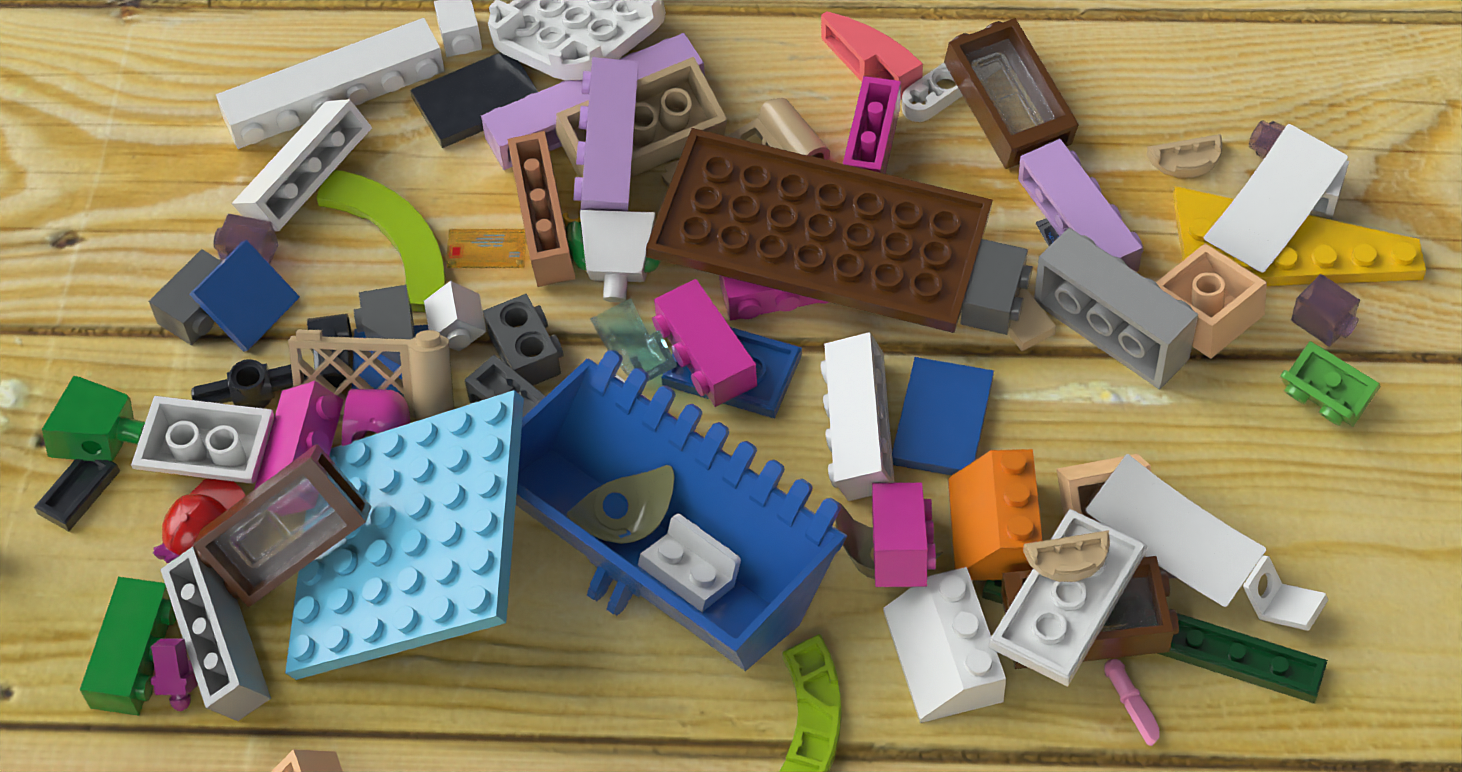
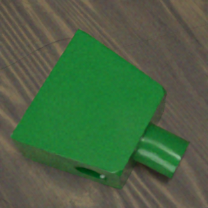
[42,376,145,461]

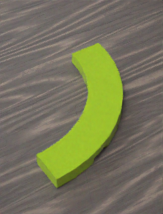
[316,170,446,312]
[779,634,841,772]

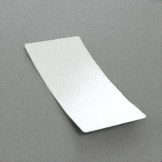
[1204,124,1348,273]
[1086,454,1266,607]

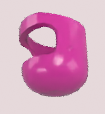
[342,389,410,446]

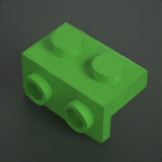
[1280,341,1381,427]

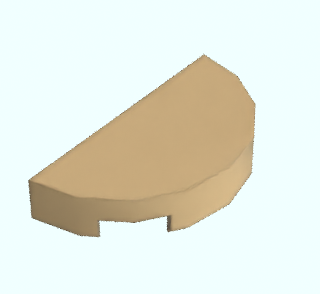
[1146,134,1223,178]
[1023,530,1110,582]

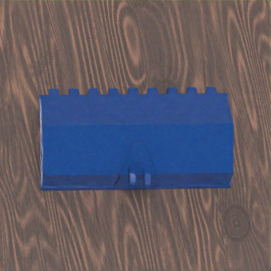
[516,350,847,671]

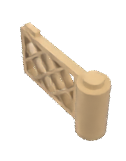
[662,98,830,188]
[288,329,454,421]

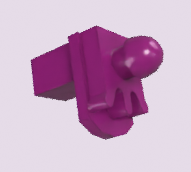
[151,638,198,712]

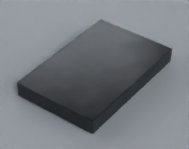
[410,52,538,148]

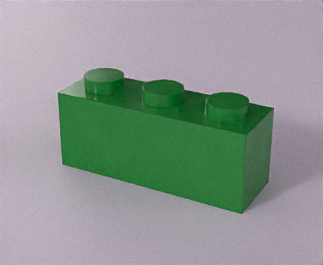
[80,576,176,716]

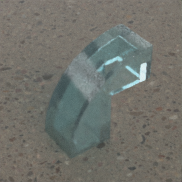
[590,298,677,382]

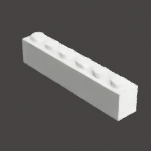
[216,18,445,149]

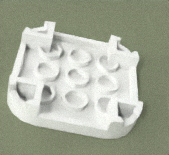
[488,0,666,81]

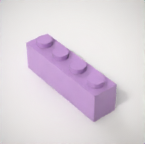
[573,57,638,211]
[1018,139,1143,272]

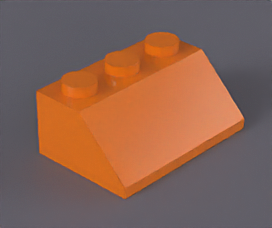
[948,449,1043,580]

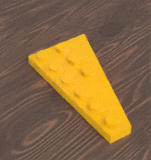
[1173,186,1426,286]

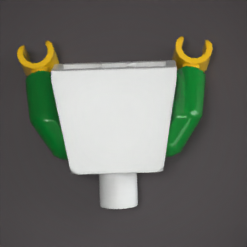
[563,210,662,302]

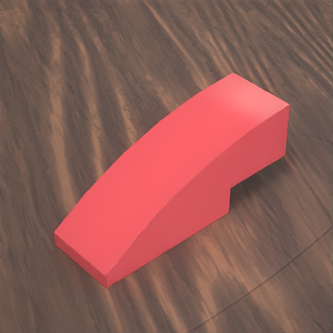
[821,11,923,100]

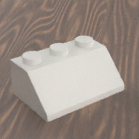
[131,396,275,484]
[883,567,1006,723]

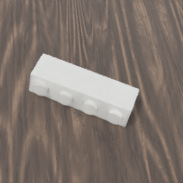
[232,99,372,231]
[821,332,894,501]

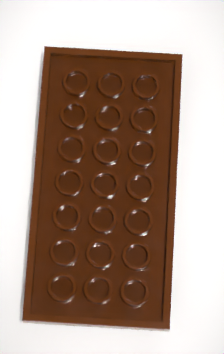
[646,128,993,333]

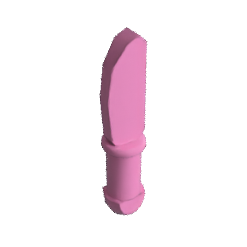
[1104,659,1160,746]

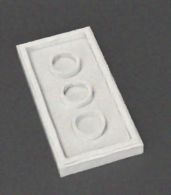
[989,509,1147,687]

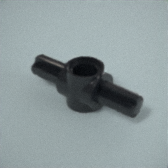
[191,359,307,409]

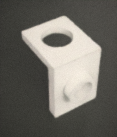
[1243,555,1328,631]

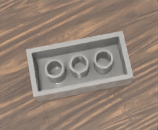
[1034,227,1198,390]

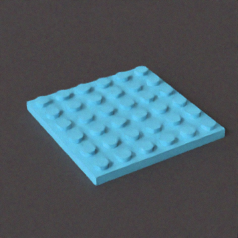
[285,390,524,680]

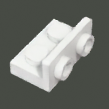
[638,514,741,612]

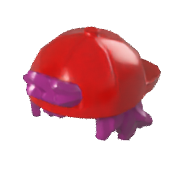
[153,478,247,563]

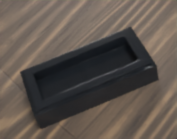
[34,459,120,532]

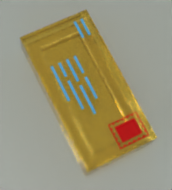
[446,229,527,268]

